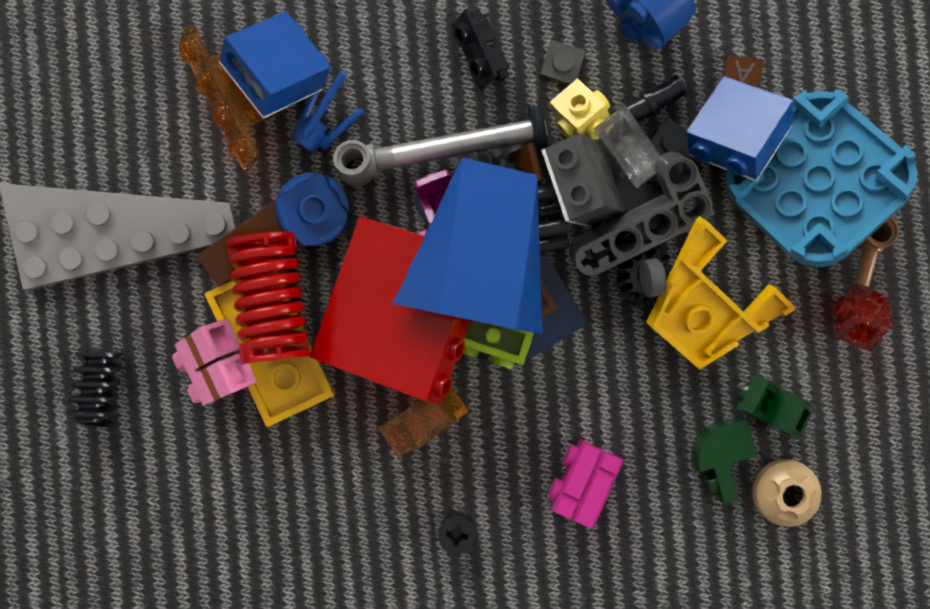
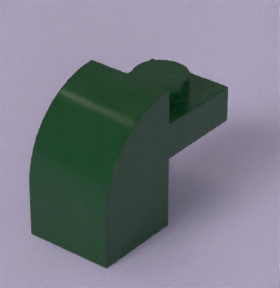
[736,374,815,440]
[690,417,758,504]

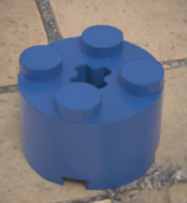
[606,0,696,52]

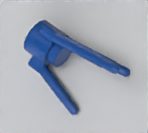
[291,70,364,154]

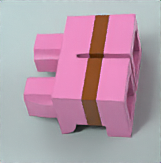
[172,318,257,406]

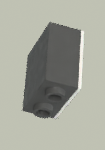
[542,133,626,227]

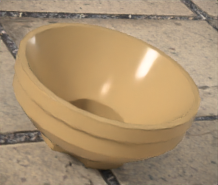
[752,459,822,527]

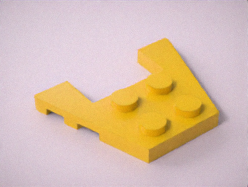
[646,216,796,370]

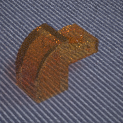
[378,386,469,458]

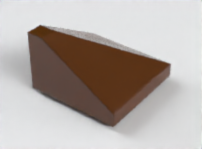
[509,144,542,185]

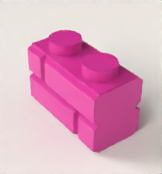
[547,439,624,529]

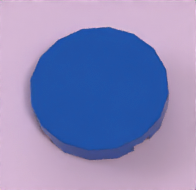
[275,172,349,246]

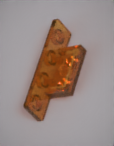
[179,25,275,170]

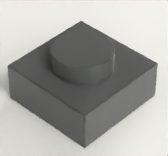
[539,39,586,86]

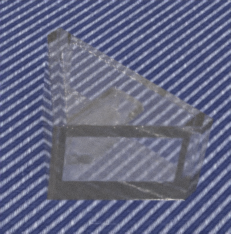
[593,105,661,188]

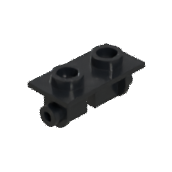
[452,8,510,90]

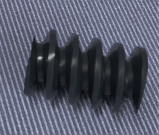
[66,348,125,427]

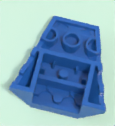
[392,158,543,334]

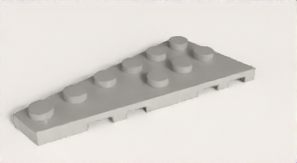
[0,183,237,290]

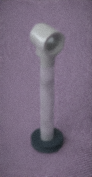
[333,102,548,187]

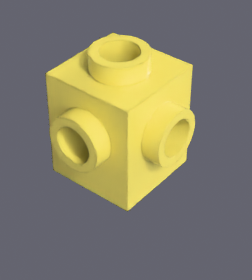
[549,78,612,140]

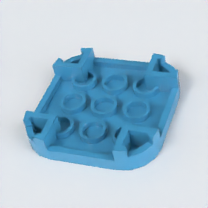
[726,89,918,268]

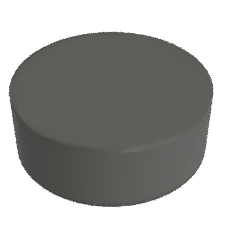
[639,258,666,298]

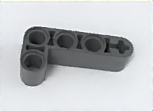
[569,151,713,276]

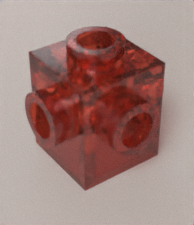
[833,284,893,352]

